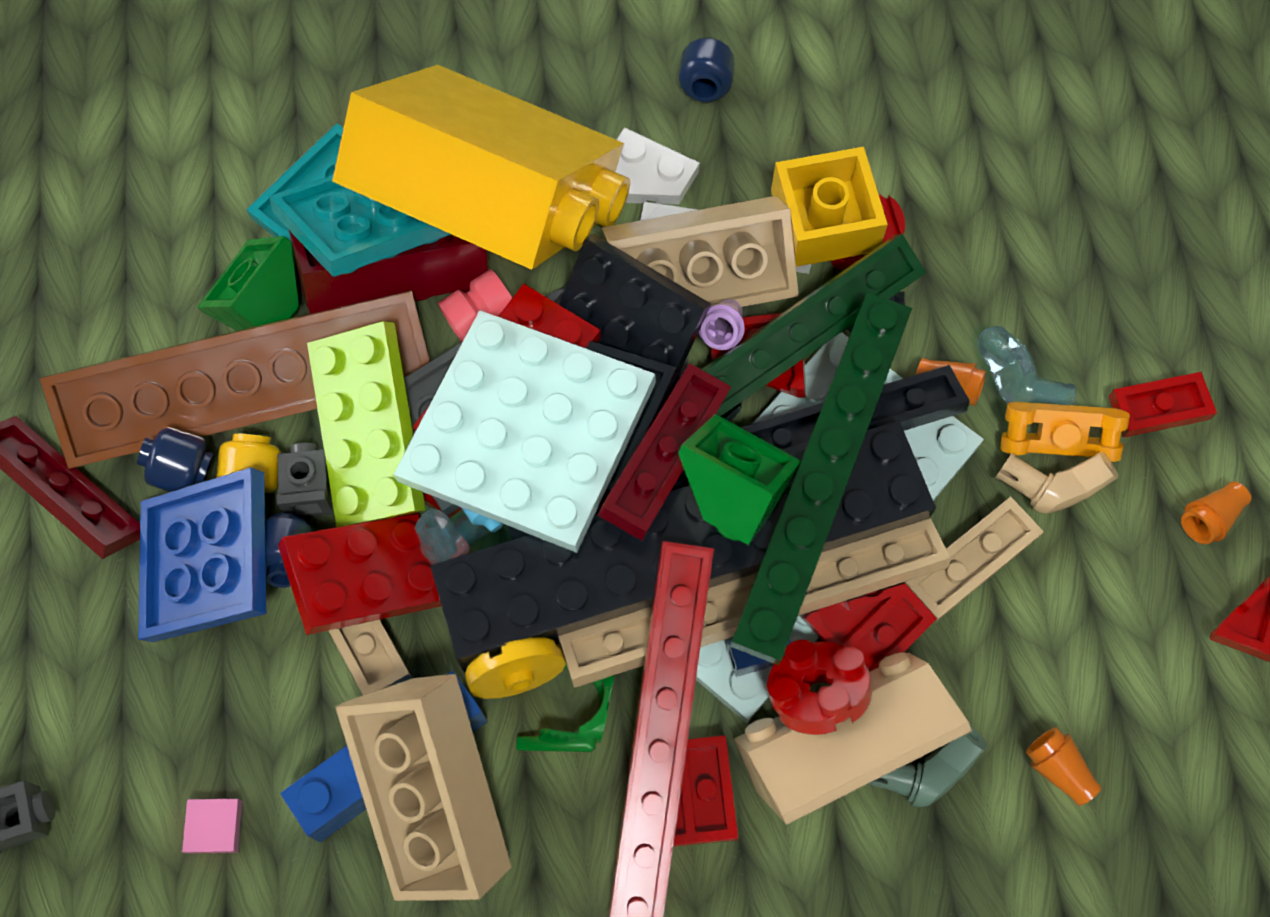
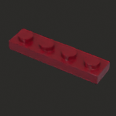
[598,363,731,541]
[0,416,140,559]

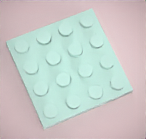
[393,310,656,553]

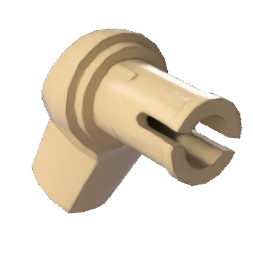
[995,452,1118,514]

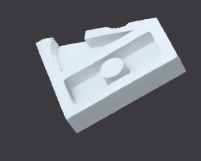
[616,128,700,205]

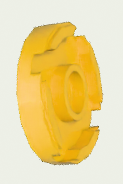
[464,637,566,699]

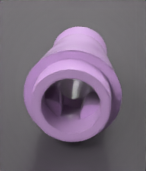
[699,299,744,350]

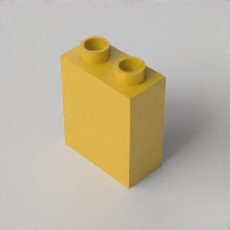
[332,65,630,270]

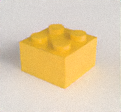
[771,147,888,267]

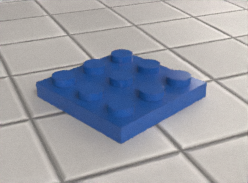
[138,468,266,643]

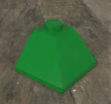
[197,236,299,331]
[678,414,801,545]

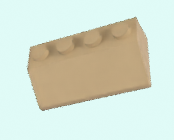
[601,196,799,307]
[734,653,972,825]
[336,674,512,901]

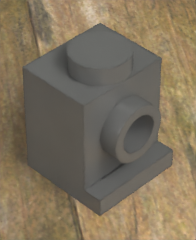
[276,443,334,518]
[0,781,55,853]

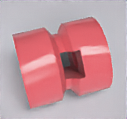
[437,269,512,342]

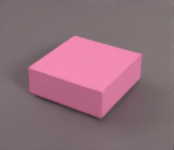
[182,799,242,854]

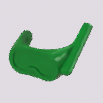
[516,657,615,752]

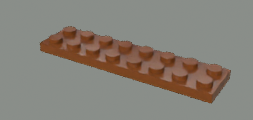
[40,290,430,469]

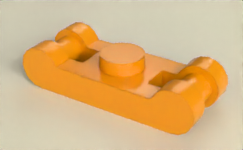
[1000,402,1130,462]

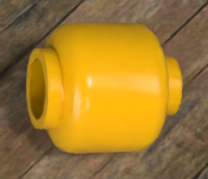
[216,434,281,494]

